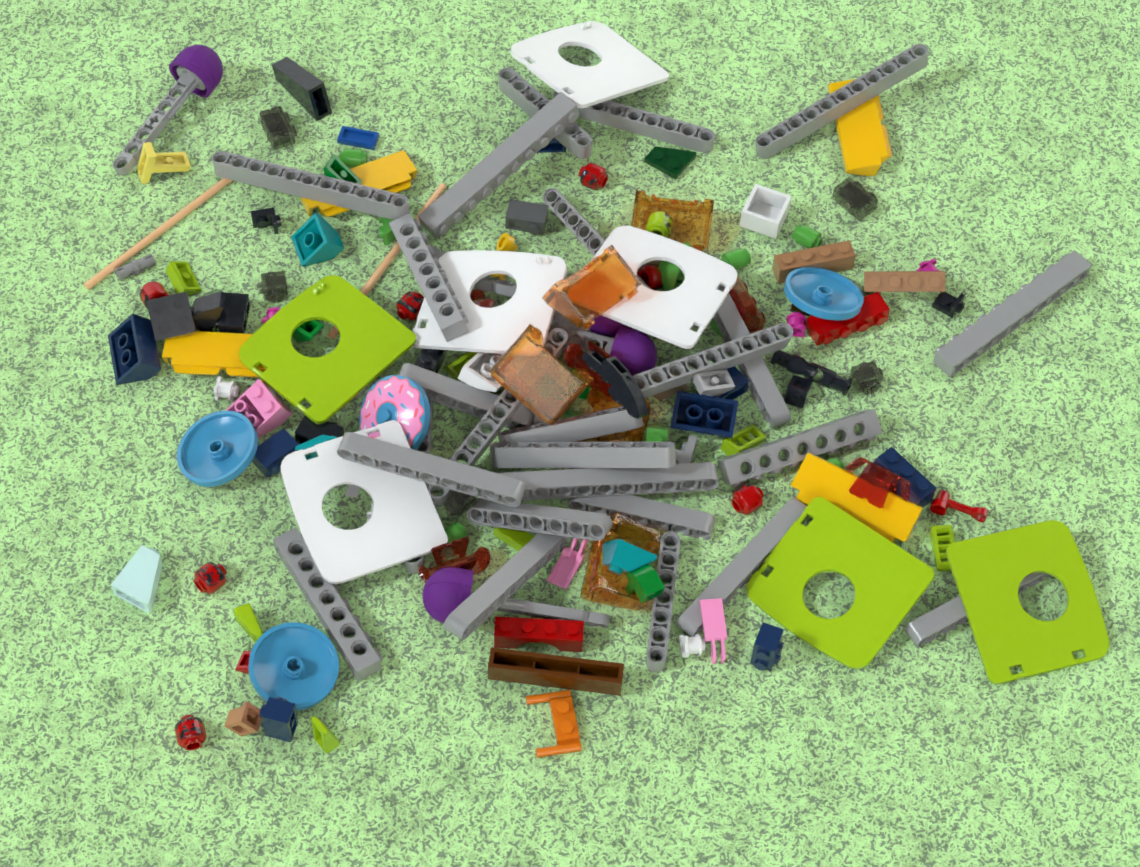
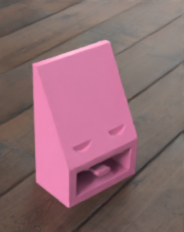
[225,379,293,438]

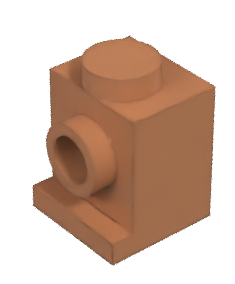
[224,702,262,736]

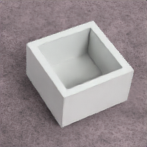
[740,184,792,239]

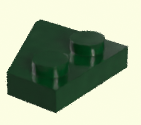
[644,146,697,180]

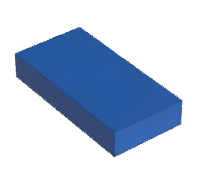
[337,126,379,150]

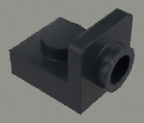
[251,208,281,234]
[932,292,965,318]
[784,375,813,408]

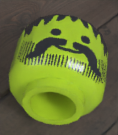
[646,211,673,238]

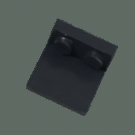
[146,292,196,341]

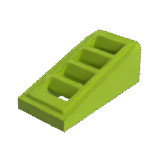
[720,424,767,456]
[929,525,955,571]
[233,603,263,643]
[311,716,340,753]

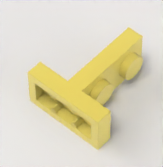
[137,142,191,184]

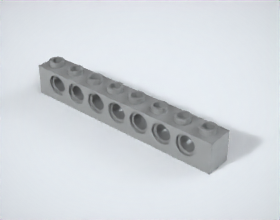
[389,213,469,342]
[717,409,882,487]
[273,528,383,681]

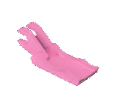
[546,538,589,589]
[699,598,727,664]

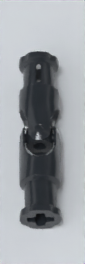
[771,350,853,396]

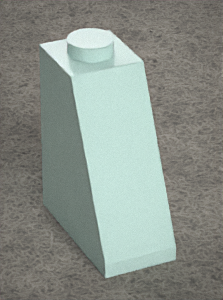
[111,545,162,614]

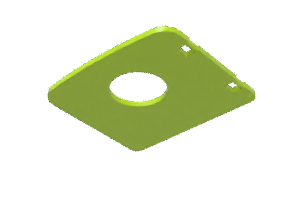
[239,275,416,424]
[747,497,934,669]
[946,520,1109,684]

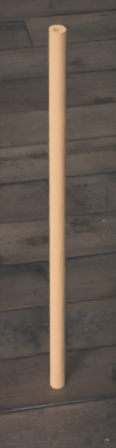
[84,178,233,290]
[327,183,447,339]

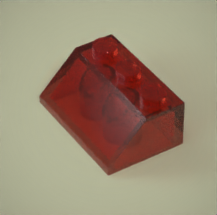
[729,275,766,334]

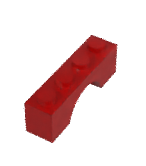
[806,292,890,346]
[494,616,584,652]

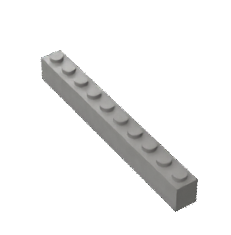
[418,92,579,239]
[933,250,1092,378]

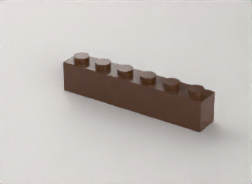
[488,647,624,696]

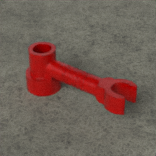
[930,490,989,523]

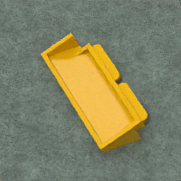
[828,79,892,176]
[300,150,417,217]
[162,331,266,377]
[790,452,923,543]

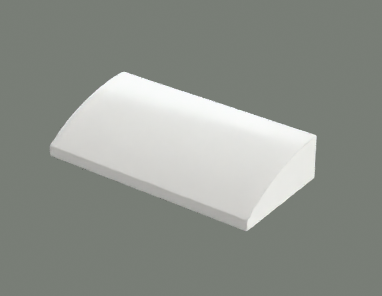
[458,352,531,392]

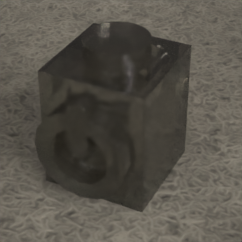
[258,271,288,303]
[849,361,883,395]

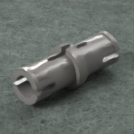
[114,254,156,281]

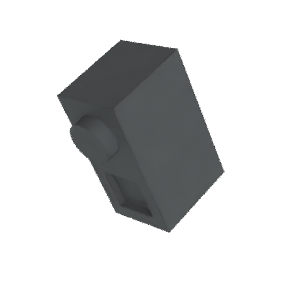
[505,199,548,235]

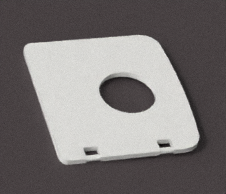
[510,21,669,108]
[567,226,738,349]
[412,250,567,356]
[281,420,448,584]

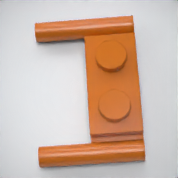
[526,690,582,758]

